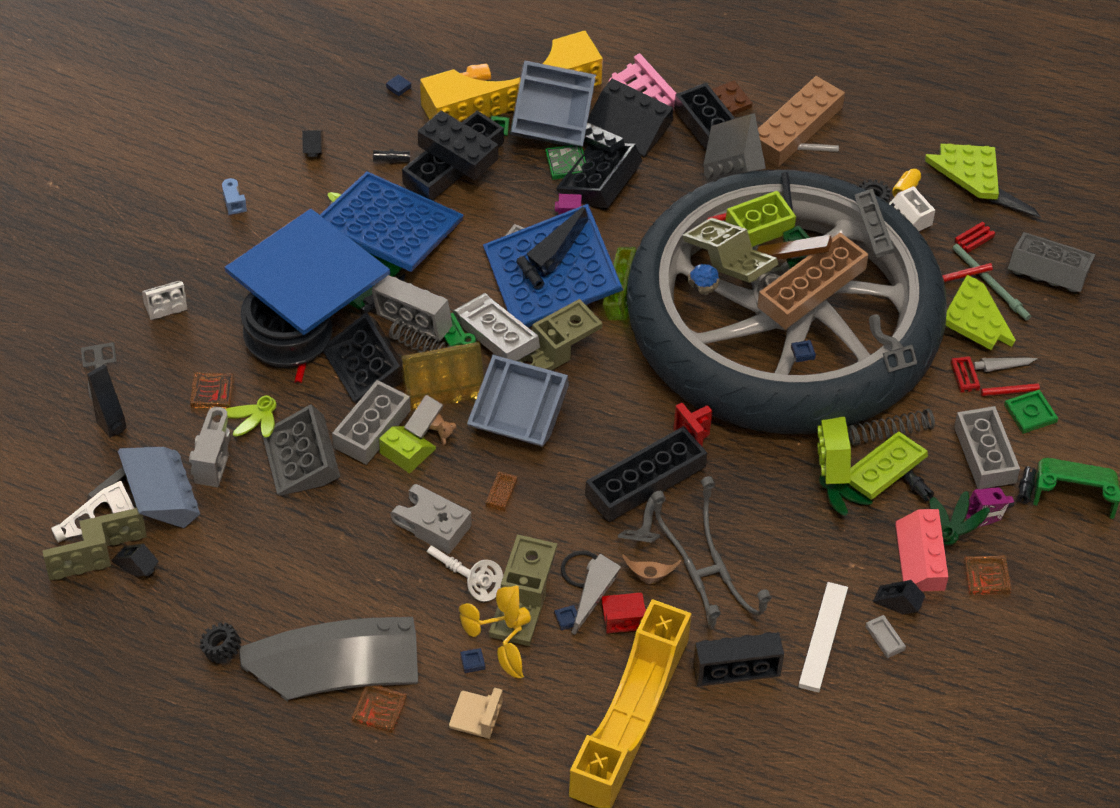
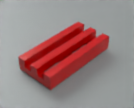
[954,222,995,253]
[950,356,980,393]

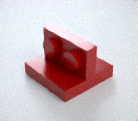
[673,403,712,447]

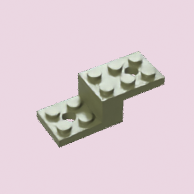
[683,217,779,283]
[517,299,603,370]
[42,508,147,581]
[489,534,557,646]

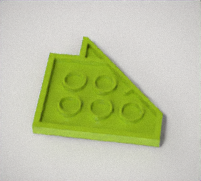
[925,144,999,199]
[946,275,1016,350]

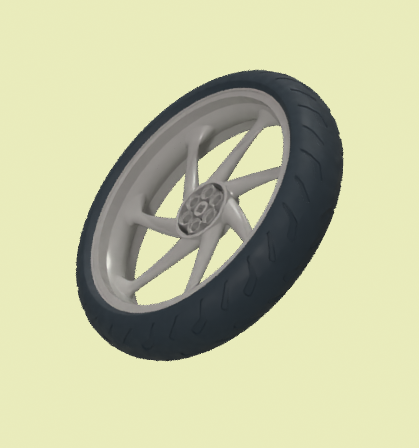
[627,170,947,434]

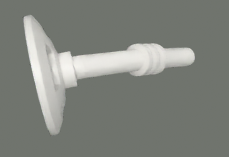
[427,546,503,601]

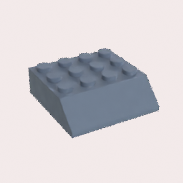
[510,61,596,146]
[467,355,569,447]

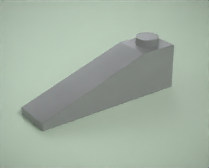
[572,554,621,634]

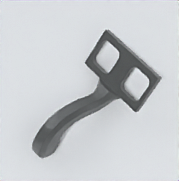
[869,314,917,372]
[81,342,117,400]
[618,495,660,543]

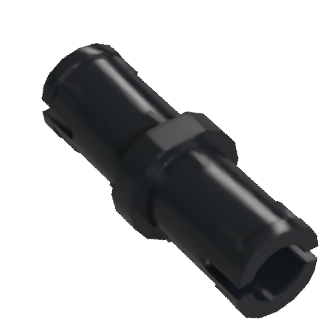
[373,149,410,164]
[516,256,544,289]
[1017,466,1037,504]
[902,470,934,502]

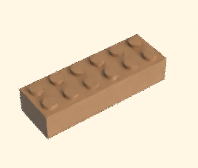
[758,76,845,167]
[757,233,868,330]

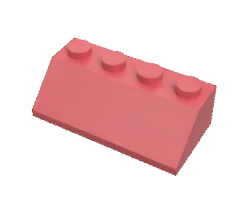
[895,509,948,591]

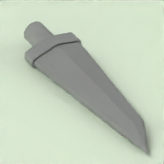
[973,358,1038,372]

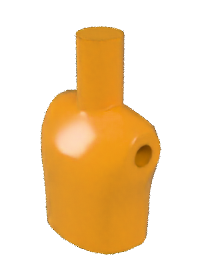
[460,63,491,81]

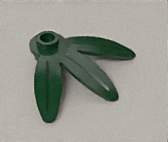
[819,475,873,516]
[930,491,990,546]

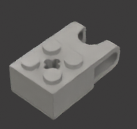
[189,407,230,487]
[391,484,471,554]

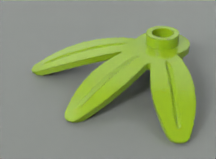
[220,396,277,438]

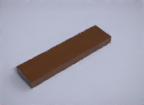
[757,235,832,260]

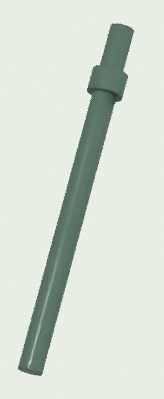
[952,244,1031,321]

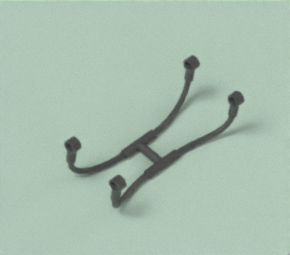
[651,476,772,630]

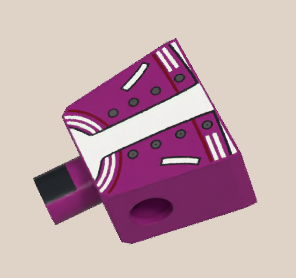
[965,487,1014,529]

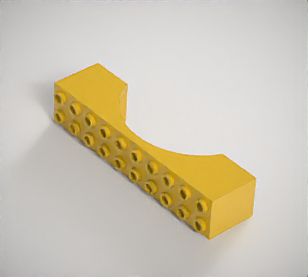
[420,31,603,122]
[569,599,691,808]

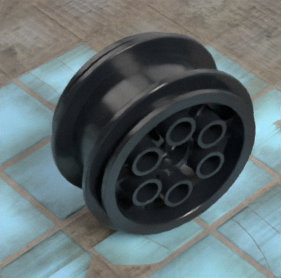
[241,292,332,368]

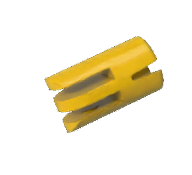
[892,169,921,197]

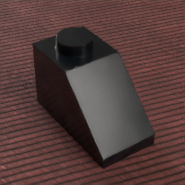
[302,130,323,157]
[111,543,159,577]
[873,580,925,614]

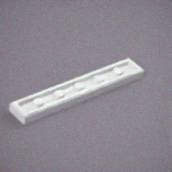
[799,582,848,693]

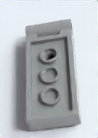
[452,293,540,361]

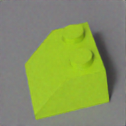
[379,426,436,473]

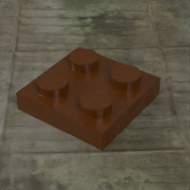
[712,80,753,115]

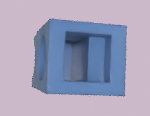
[222,178,247,215]

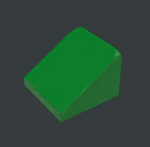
[491,116,510,136]

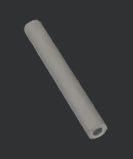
[797,143,839,152]

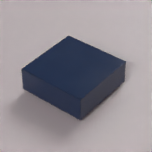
[386,74,411,96]
[791,340,816,362]
[554,605,577,631]
[460,648,485,673]

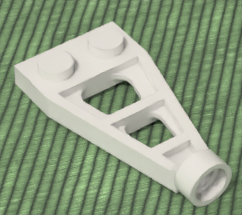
[51,481,134,543]

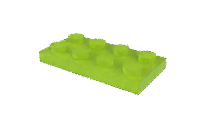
[848,431,928,500]

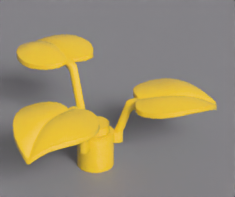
[459,586,531,678]

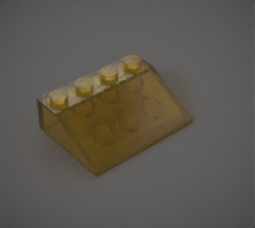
[401,342,484,410]

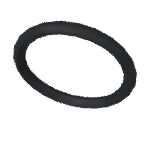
[561,550,598,587]

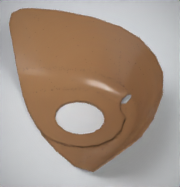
[623,554,681,584]

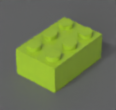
[726,191,796,247]
[817,417,851,484]

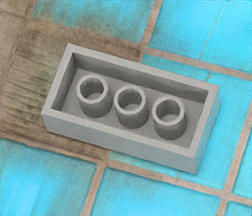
[372,275,453,341]
[332,380,411,465]
[954,406,1020,489]

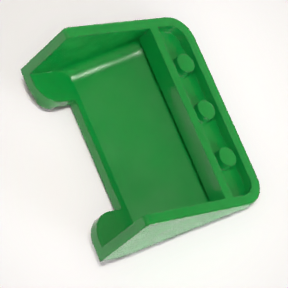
[1033,458,1120,519]

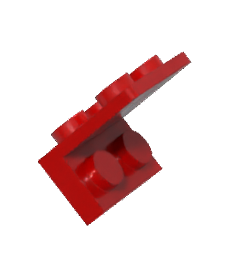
[601,593,647,633]

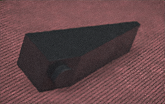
[527,206,589,277]
[87,364,127,438]

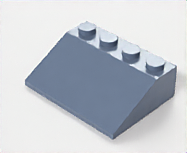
[118,447,200,528]

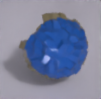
[688,264,720,295]

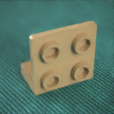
[449,688,502,739]

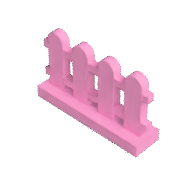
[609,53,676,111]

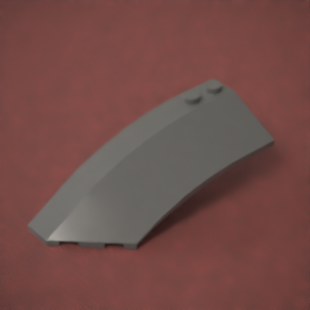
[239,617,418,702]

